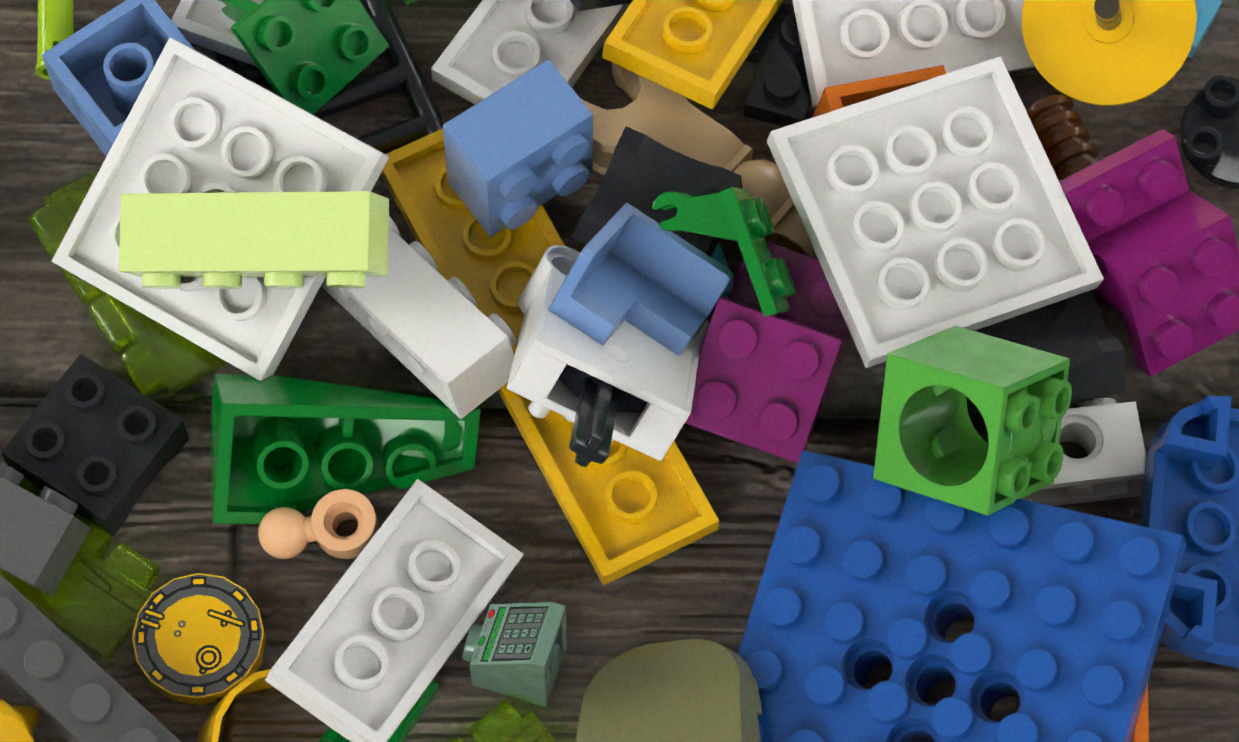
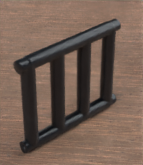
[213,0,443,154]

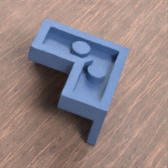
[548,202,733,356]

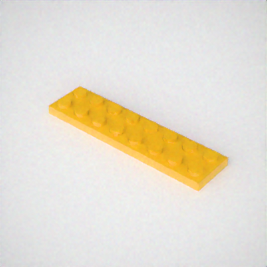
[381,129,719,586]

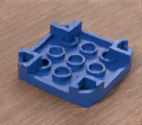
[1140,396,1239,668]

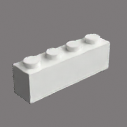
[321,216,517,419]

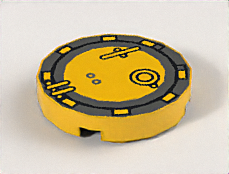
[132,573,266,705]

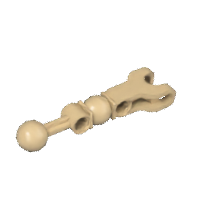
[581,63,818,259]

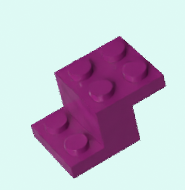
[1059,129,1239,377]
[685,241,851,463]

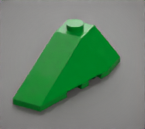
[210,374,481,524]

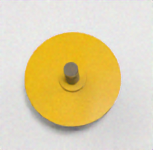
[1022,0,1197,106]

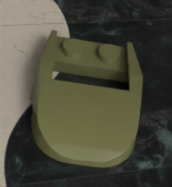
[576,639,763,742]

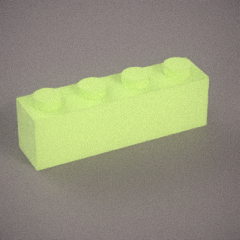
[119,191,389,289]

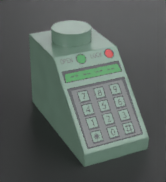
[462,602,567,708]

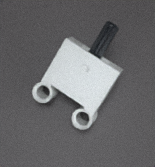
[506,245,710,467]

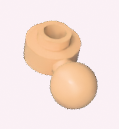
[258,489,379,559]

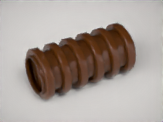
[1026,94,1101,181]

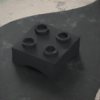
[571,126,743,257]
[975,290,1125,401]
[1,353,189,538]

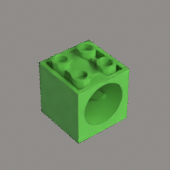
[873,326,1072,516]

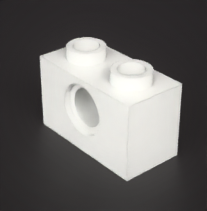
[1022,398,1146,506]

